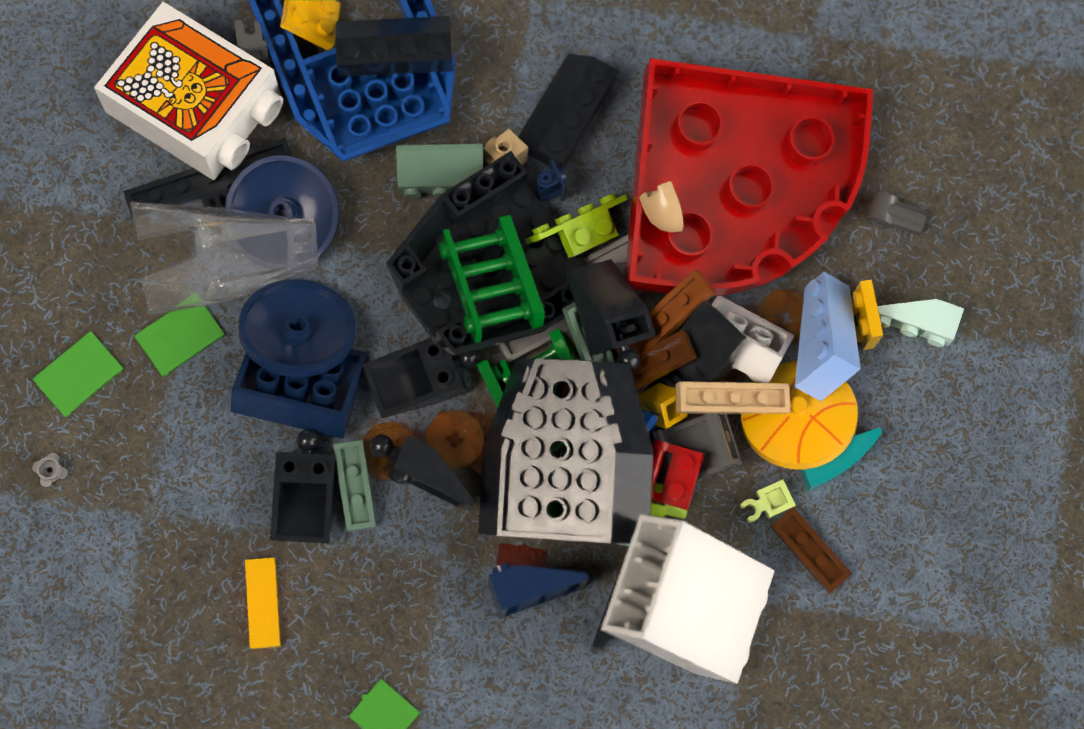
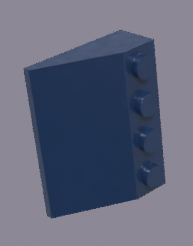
[231,349,367,439]
[488,562,588,618]

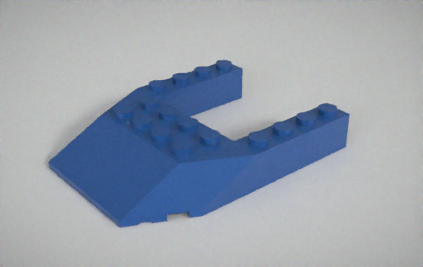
[248,0,456,162]

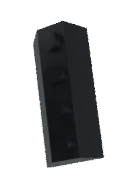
[336,16,453,77]
[518,54,618,170]

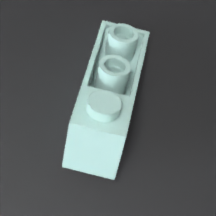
[877,299,964,347]

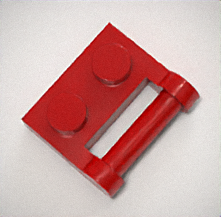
[652,439,705,511]

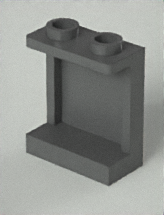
[653,413,742,481]

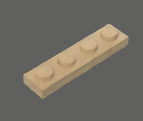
[676,382,791,414]

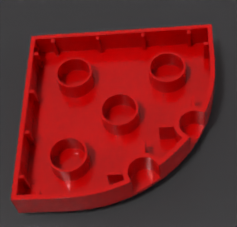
[625,58,873,296]

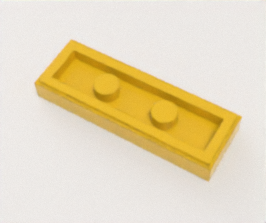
[245,558,281,649]

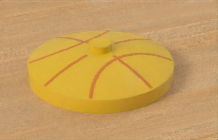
[741,361,858,470]

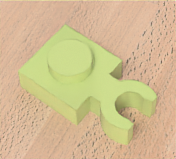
[740,479,796,523]

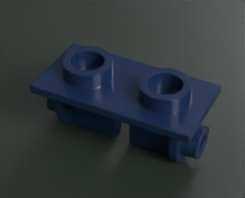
[537,159,567,202]

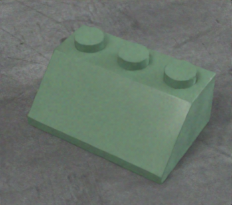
[396,144,483,199]

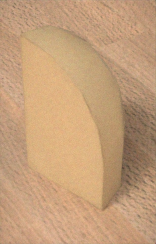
[639,181,684,233]

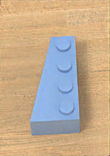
[795,272,861,401]

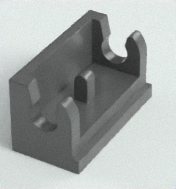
[234,20,271,67]

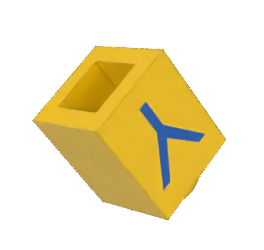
[638,382,688,429]

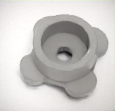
[32,453,67,487]

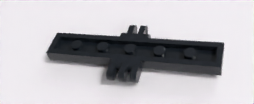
[123,137,292,220]

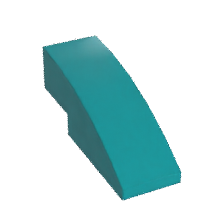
[799,427,882,492]

